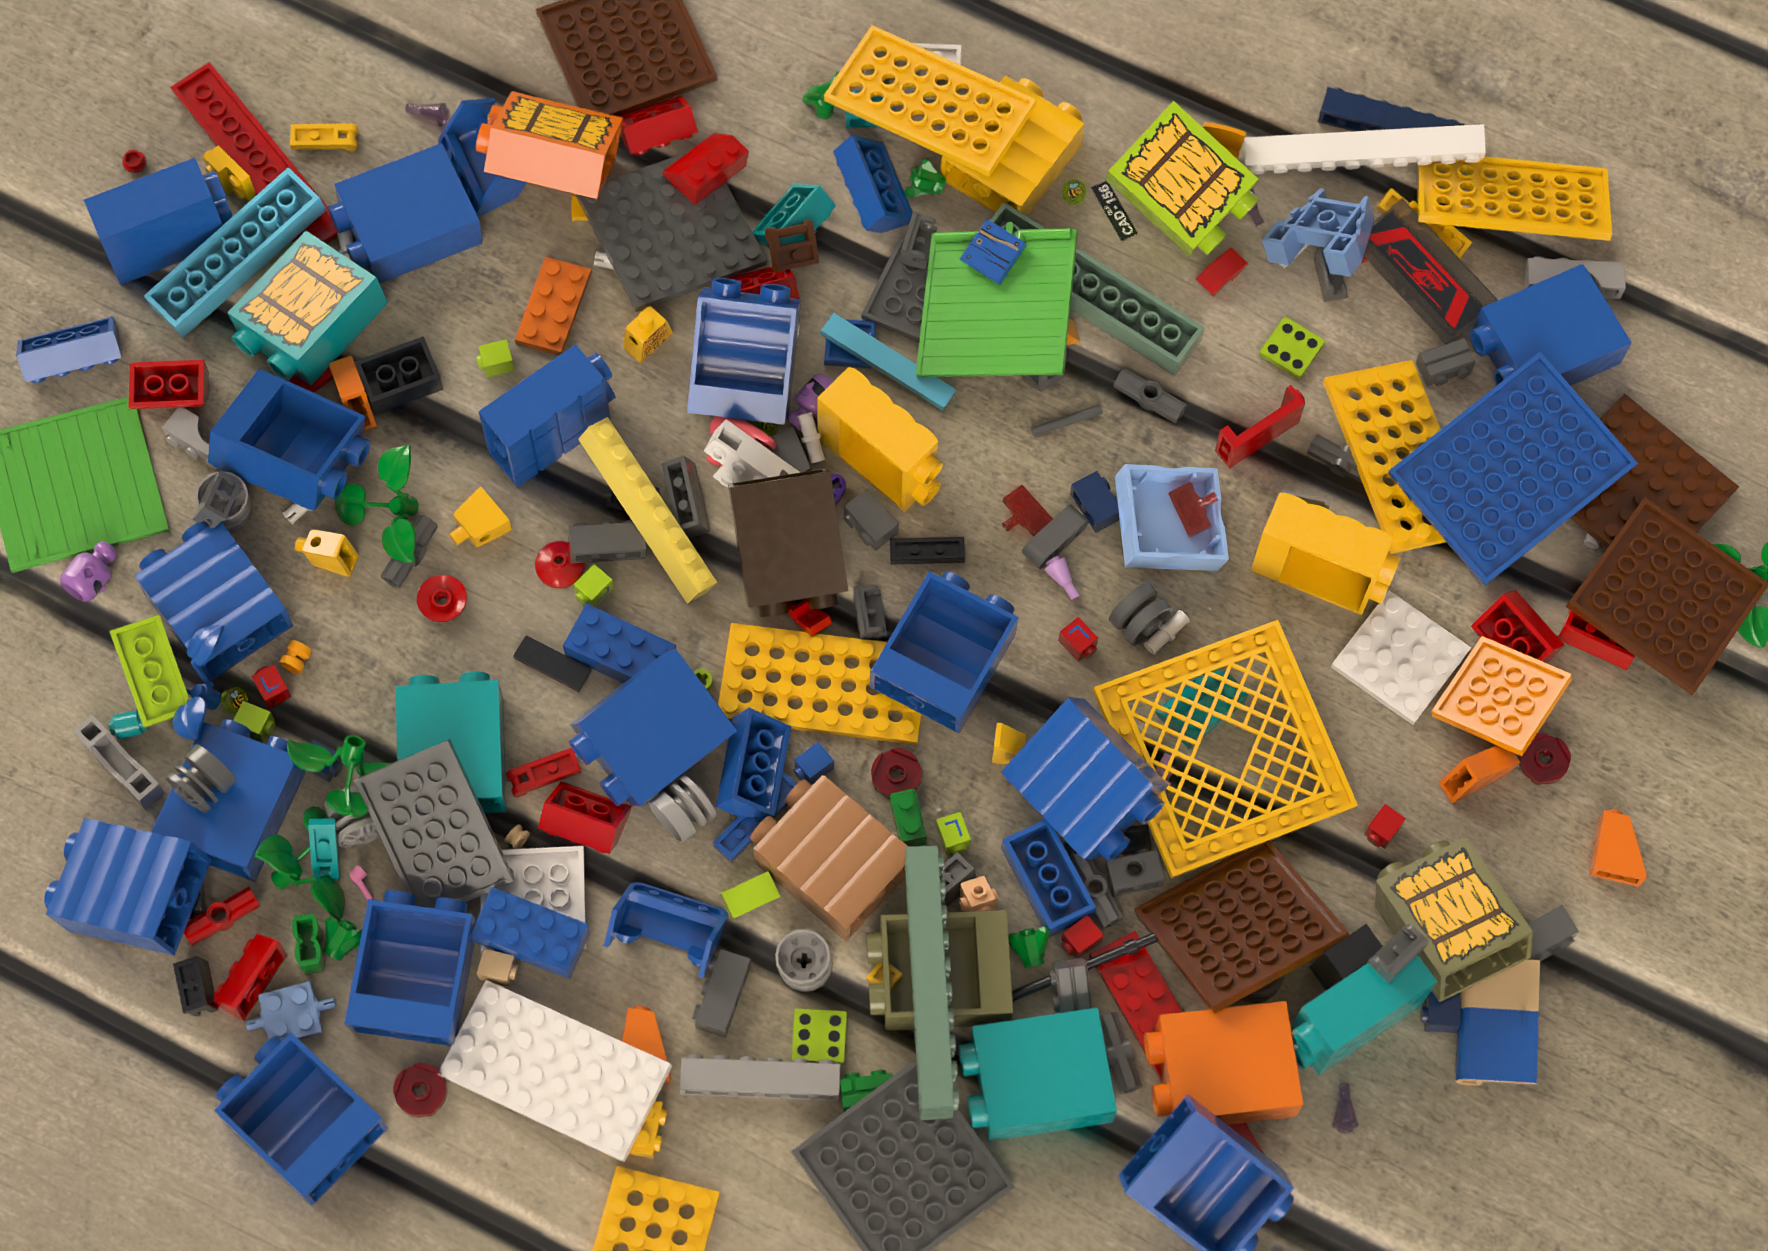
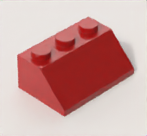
[617,95,698,155]
[662,133,749,205]
[729,266,800,299]
[128,359,209,409]
[1471,590,1565,663]
[538,781,632,854]
[214,934,288,1022]

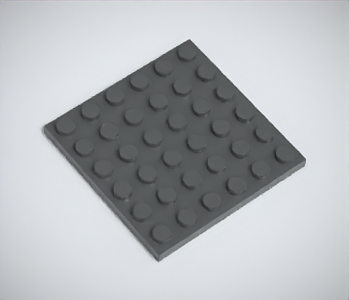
[576,152,767,312]
[791,1059,1015,1251]

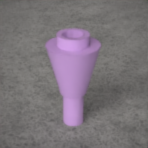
[1044,556,1080,601]

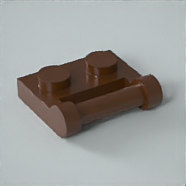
[765,220,819,272]

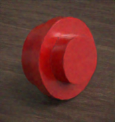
[122,150,147,173]

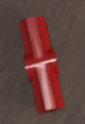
[184,886,261,946]

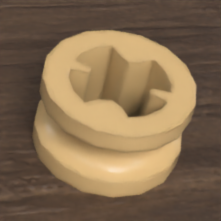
[505,825,530,849]

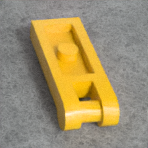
[290,124,358,152]

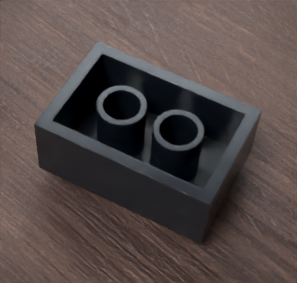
[354,336,444,415]
[1310,923,1383,991]

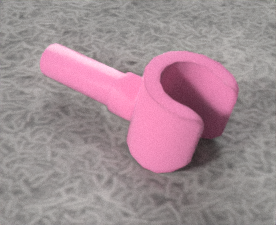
[350,865,374,901]

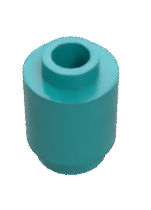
[109,710,149,740]

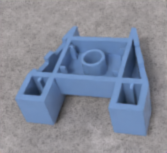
[1262,188,1374,277]

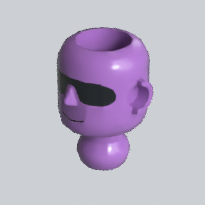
[787,373,833,432]
[60,541,117,602]

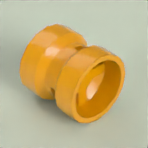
[278,640,313,674]

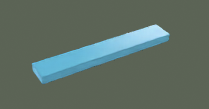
[820,313,956,411]

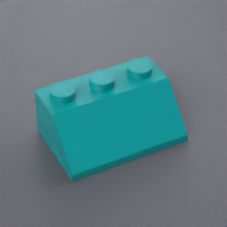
[752,183,836,249]
[1155,670,1248,749]

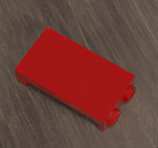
[1215,385,1306,469]

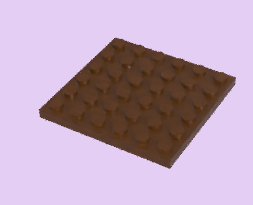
[536,0,718,117]
[1570,394,1739,549]
[1566,497,1768,695]
[1134,841,1349,1014]

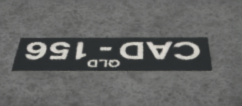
[1091,181,1138,241]

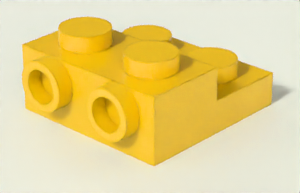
[202,146,256,203]
[629,1101,667,1159]

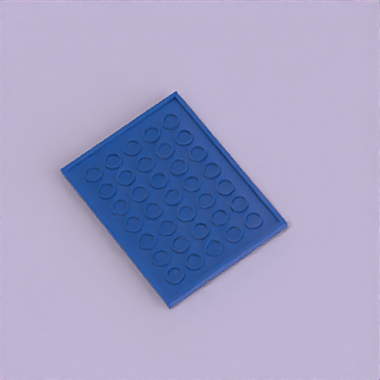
[1388,351,1638,586]

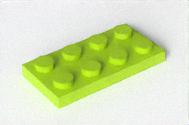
[110,615,189,728]

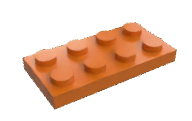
[515,257,592,355]

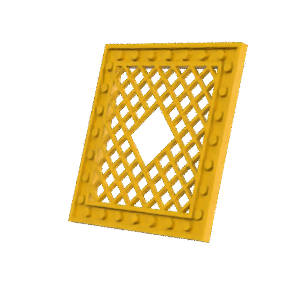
[1092,620,1358,878]

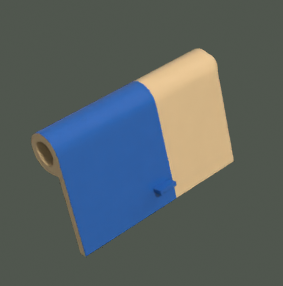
[1456,960,1540,1086]

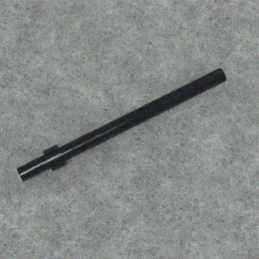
[1012,932,1157,1001]

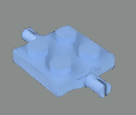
[245,981,336,1041]

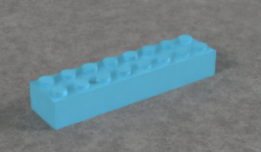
[144,168,326,338]

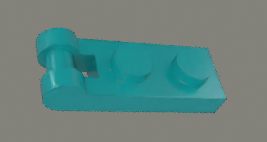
[308,819,340,880]

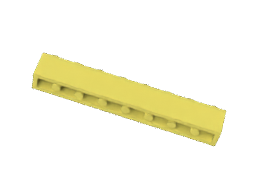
[578,417,717,604]

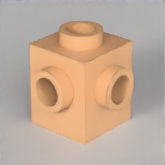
[959,876,998,912]

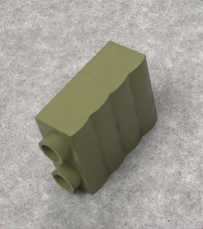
[867,910,1013,1030]

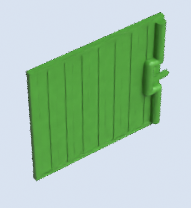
[916,222,1078,377]
[0,397,169,573]

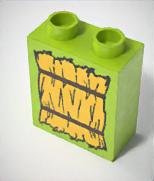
[1105,101,1259,257]

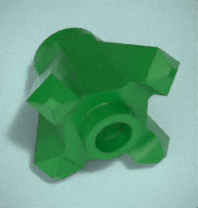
[904,158,946,198]
[323,917,362,961]
[1008,926,1051,968]

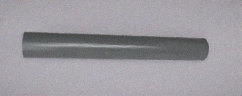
[1031,405,1103,437]

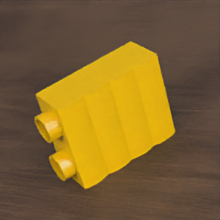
[941,76,1085,216]
[817,367,943,513]
[1250,493,1401,615]

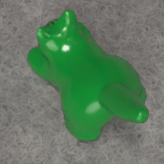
[803,71,852,119]

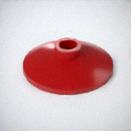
[535,541,585,588]
[417,575,467,622]

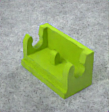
[720,871,780,919]

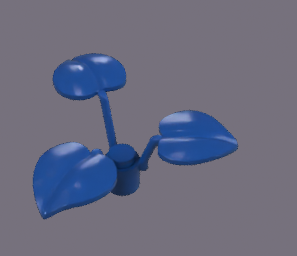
[173,625,224,741]

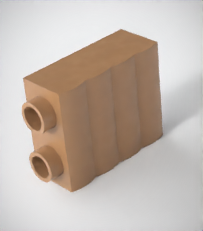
[750,775,908,942]

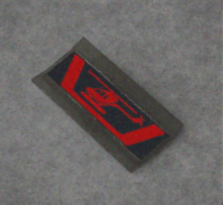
[1364,198,1498,344]

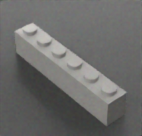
[679,1054,840,1101]

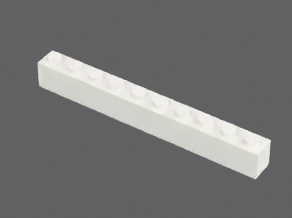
[1243,124,1486,174]

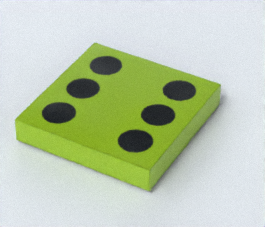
[1258,316,1326,380]
[791,1008,847,1065]

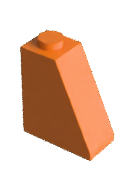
[328,356,377,431]
[1439,745,1520,804]
[1589,809,1647,887]
[622,1006,671,1083]

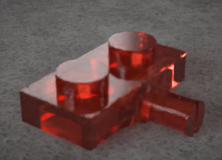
[1168,482,1219,538]
[1002,485,1053,537]

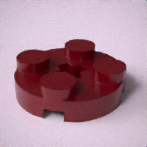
[1518,733,1571,785]
[871,748,922,799]
[393,1063,447,1118]

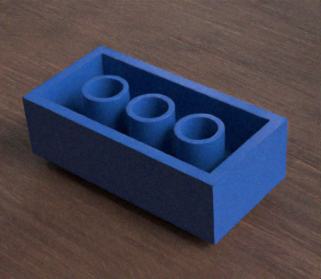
[563,603,677,683]
[1001,819,1096,937]
[471,887,591,979]

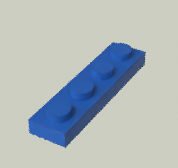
[713,772,797,863]

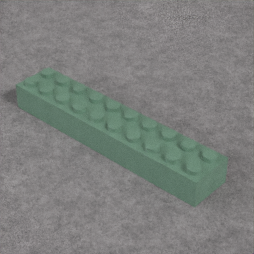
[990,202,1205,376]
[905,846,959,1120]

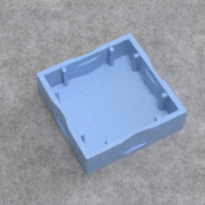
[1115,464,1229,571]

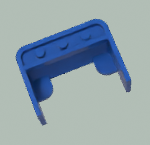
[438,98,527,216]
[603,882,728,978]

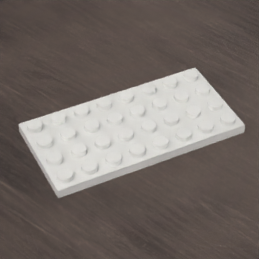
[438,980,672,1162]

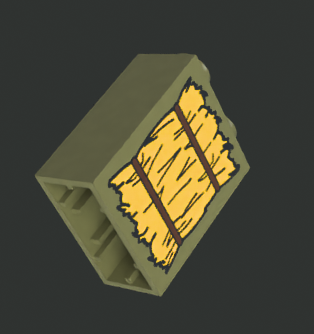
[1375,837,1533,1002]

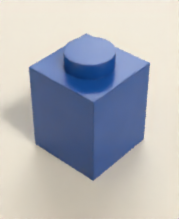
[794,741,834,785]

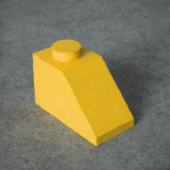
[992,723,1026,765]

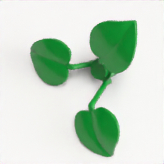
[335,445,419,563]
[1713,542,1768,648]
[287,735,392,817]
[255,806,345,921]

